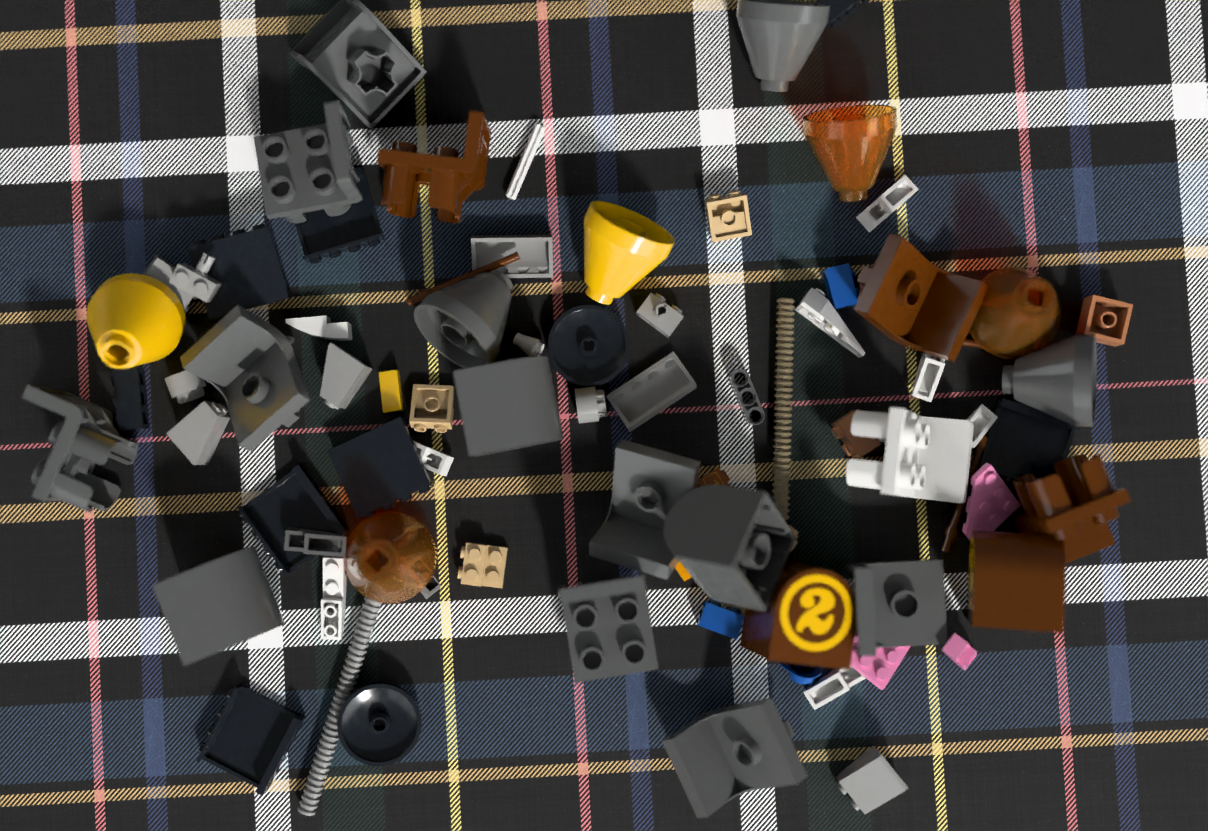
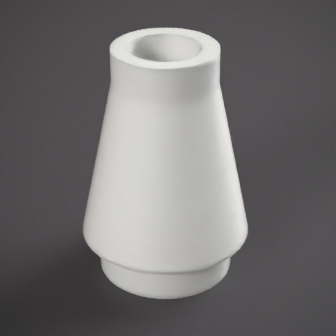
[513,333,544,357]

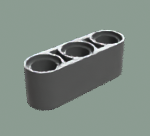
[729,369,765,426]

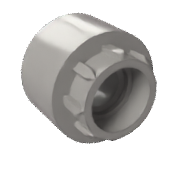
[164,370,206,404]
[575,386,607,424]

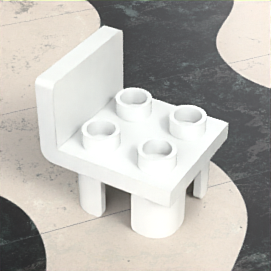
[846,407,974,504]

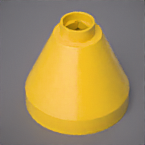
[584,201,675,305]
[87,273,186,368]

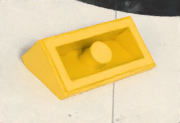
[379,370,404,413]

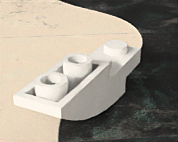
[321,556,347,640]

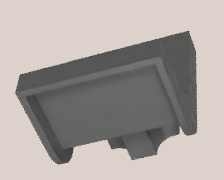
[290,0,427,130]
[180,305,310,452]
[589,439,701,580]
[845,559,948,656]
[662,697,808,818]

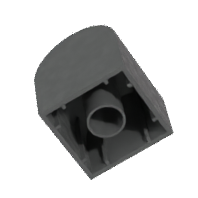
[453,356,564,457]
[664,484,796,612]
[152,546,285,666]

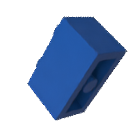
[822,263,860,310]
[697,599,745,640]

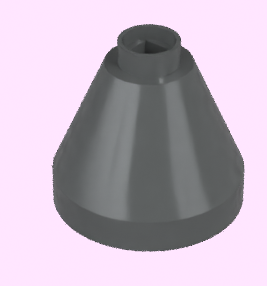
[736,0,830,92]
[414,270,513,369]
[1002,334,1097,427]

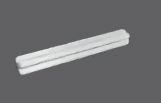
[506,124,545,200]

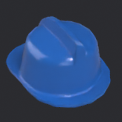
[777,661,823,685]

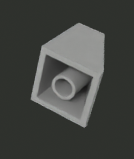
[143,255,197,315]
[320,343,372,410]
[166,401,230,465]
[835,746,908,814]

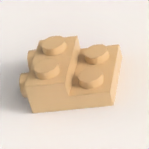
[704,190,752,243]
[409,384,455,433]
[458,542,508,588]

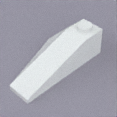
[794,288,865,358]

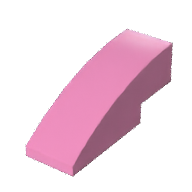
[942,633,977,671]

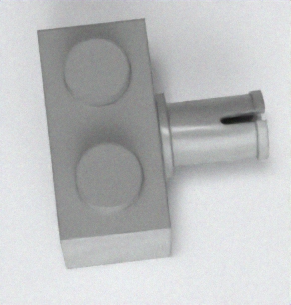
[169,252,222,302]
[636,293,684,338]

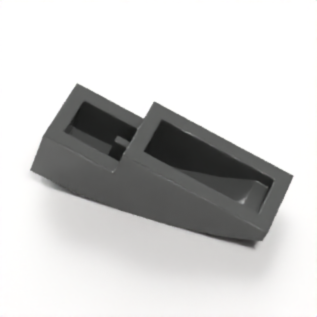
[284,527,347,557]

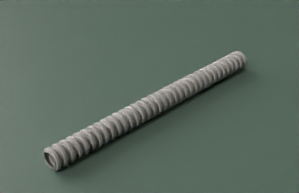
[297,596,382,816]

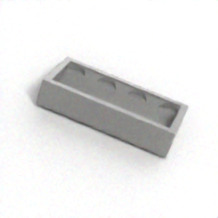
[471,235,553,278]
[606,351,697,432]

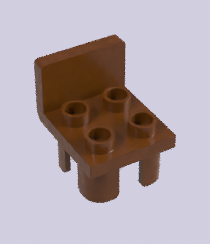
[377,110,491,223]
[1012,454,1131,564]

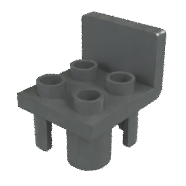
[254,100,363,223]
[22,385,139,512]
[557,572,658,683]

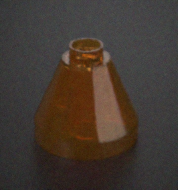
[803,105,897,202]
[969,267,1061,359]
[344,512,438,604]

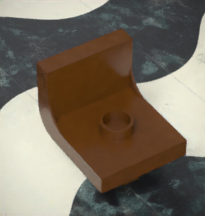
[854,233,989,362]

